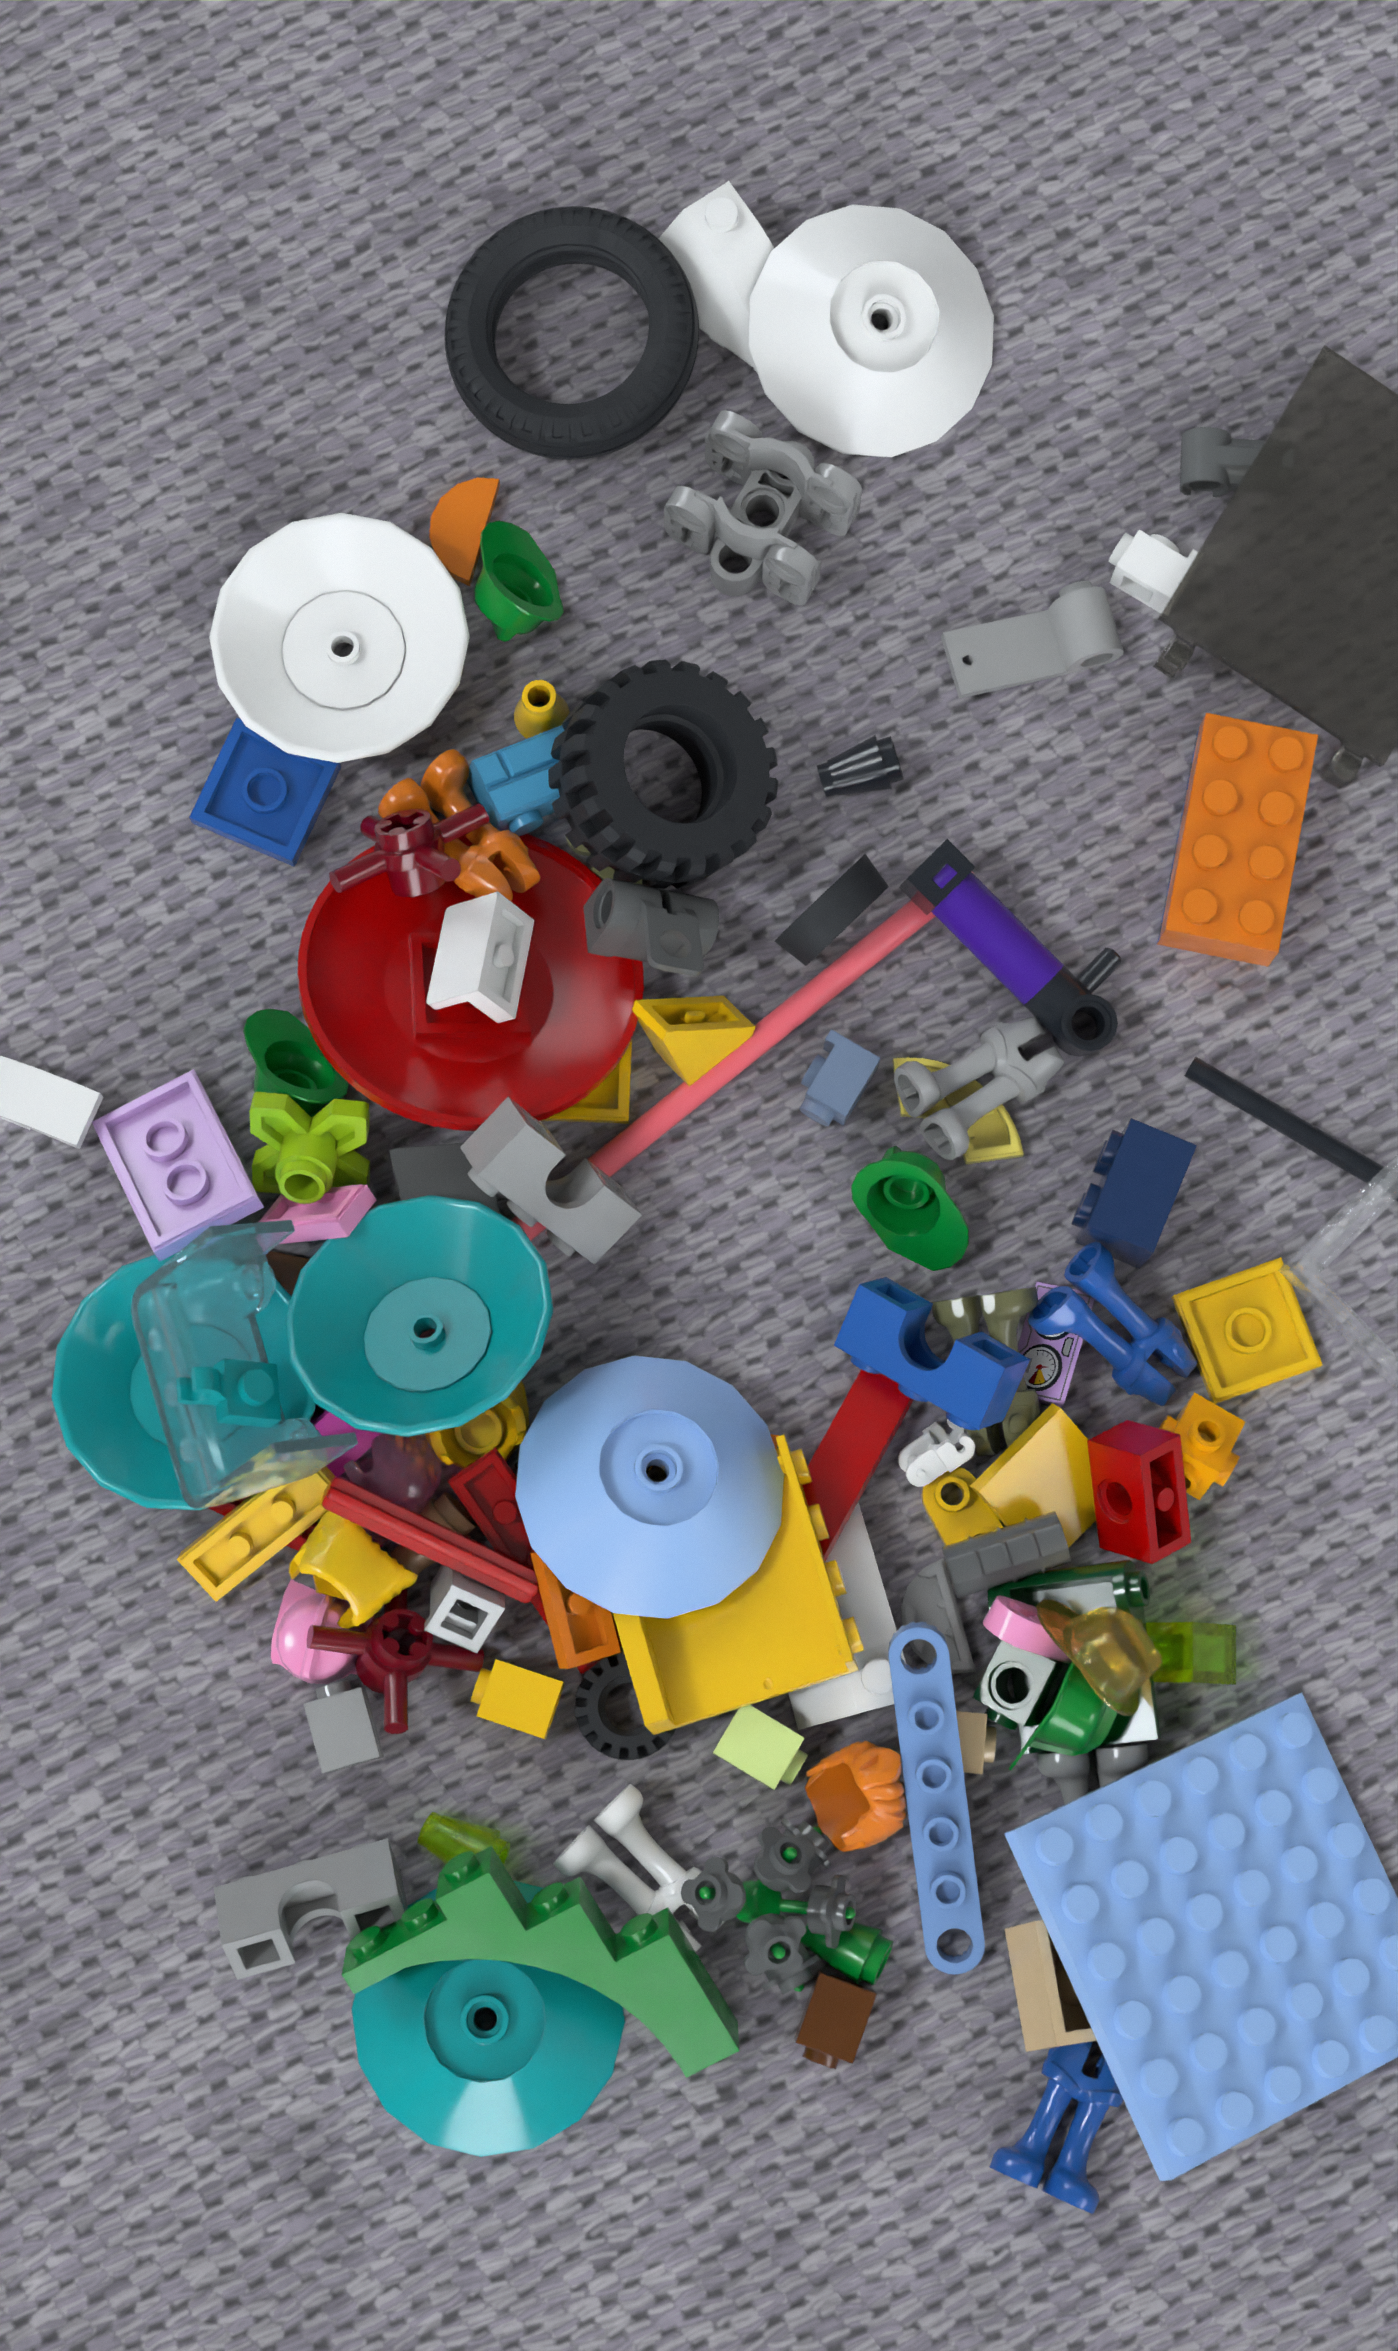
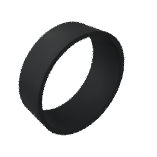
[774,854,889,966]

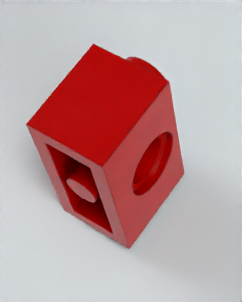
[1087,1420,1191,1564]

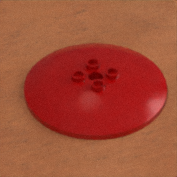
[297,834,644,1131]

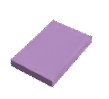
[92,1069,264,1261]

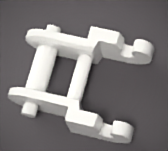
[898,1419,975,1487]

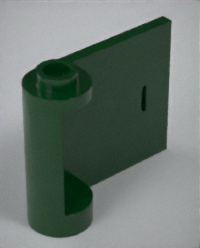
[988,1560,1161,1754]

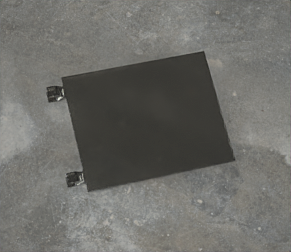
[1153,345,1398,789]

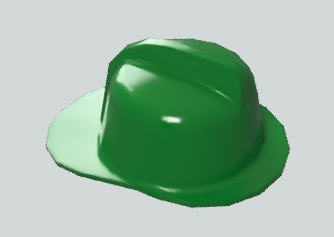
[474,521,564,642]
[243,1009,349,1118]
[851,1146,969,1271]
[1009,1645,1123,1771]

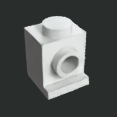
[1108,530,1202,617]

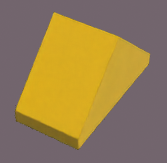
[632,996,756,1087]

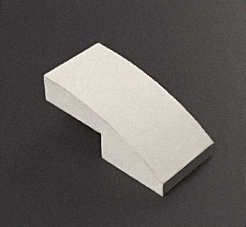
[0,1056,103,1149]

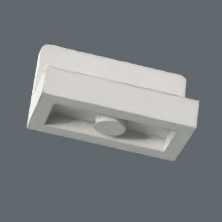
[426,892,534,1023]

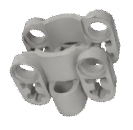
[664,410,862,606]

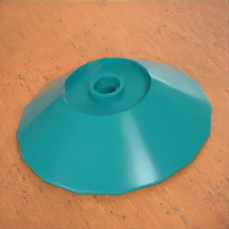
[285,1195,554,1437]
[51,1249,316,1510]
[352,1880,625,2157]

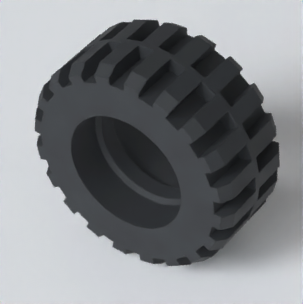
[548,659,778,889]

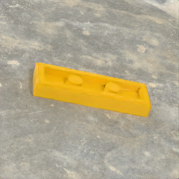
[177,1447,336,1602]

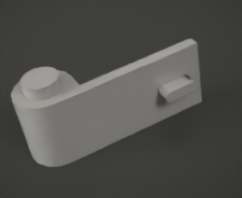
[940,581,1124,698]

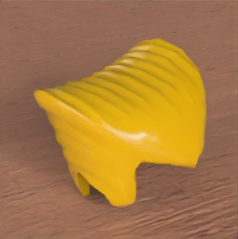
[425,1381,529,1468]
[288,1511,418,1629]

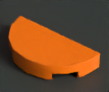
[429,477,500,586]

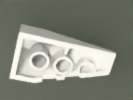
[788,1502,906,1730]

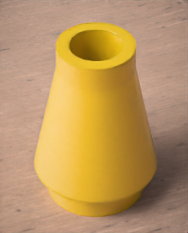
[514,680,570,739]

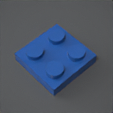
[189,717,341,867]

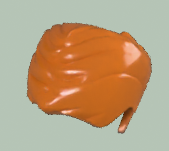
[805,1741,907,1852]

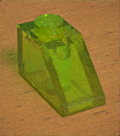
[1146,1622,1236,1685]

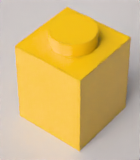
[471,1659,565,1739]

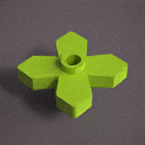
[249,1092,370,1204]

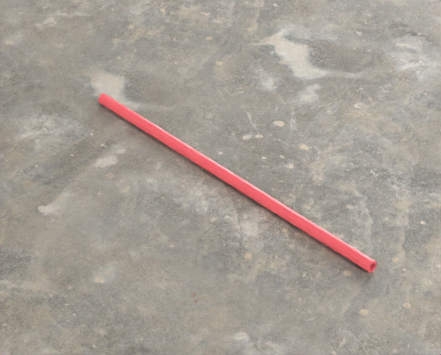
[511,871,974,1240]

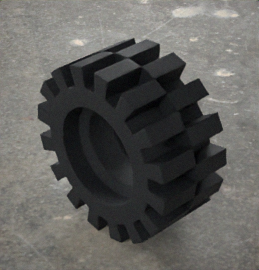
[574,1652,677,1760]

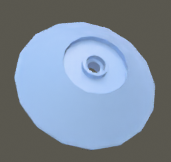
[515,1355,784,1619]

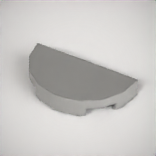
[900,1558,976,1674]

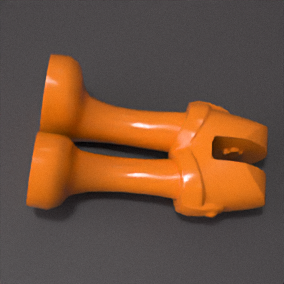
[378,749,540,901]

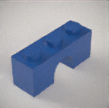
[834,1277,1030,1430]

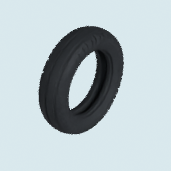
[445,206,699,460]

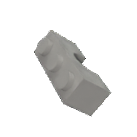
[460,1097,642,1265]
[214,1838,408,1980]

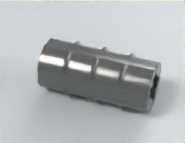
[942,1511,1072,1598]

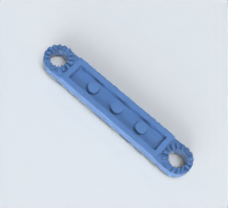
[888,1621,985,1975]

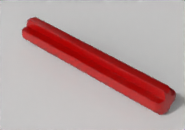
[321,1476,539,1603]

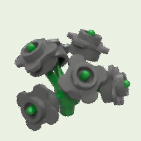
[681,1818,856,1994]

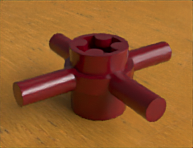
[329,803,489,897]
[307,1588,484,1734]

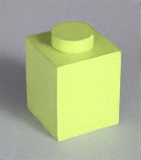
[713,1705,808,1790]

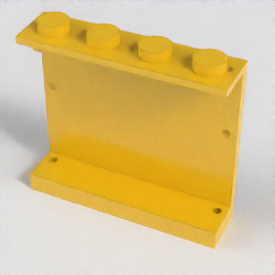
[613,1434,864,1735]

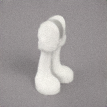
[553,1784,725,1952]

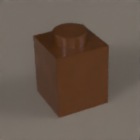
[794,1970,877,2069]

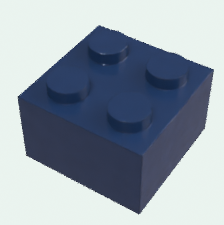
[1071,1118,1197,1269]

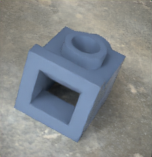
[799,1029,881,1126]

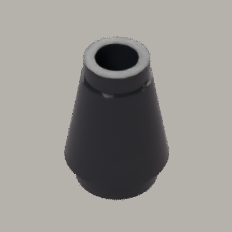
[817,735,904,798]

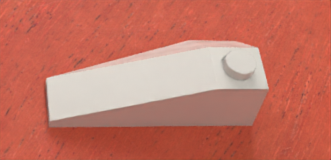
[658,181,774,372]

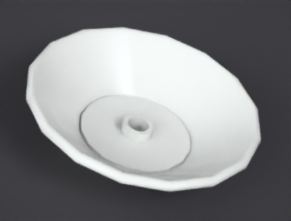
[748,205,994,457]
[209,513,470,763]

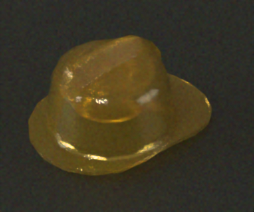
[1036,1599,1162,1716]

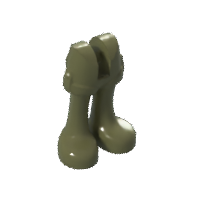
[931,1287,1040,1457]

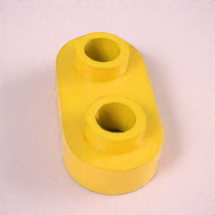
[921,1467,1003,1546]

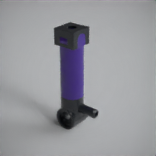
[899,839,1122,1057]

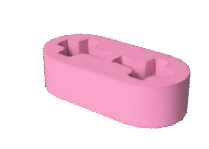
[983,1596,1085,1663]

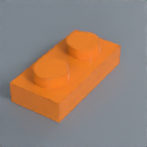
[530,1552,621,1669]

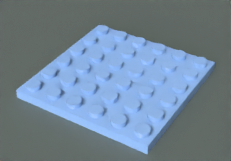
[1004,1693,1398,2181]

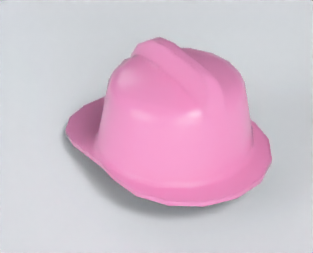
[271,1579,375,1684]

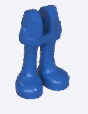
[1028,1241,1198,1406]
[989,2042,1123,2214]

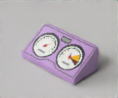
[1018,1282,1095,1408]

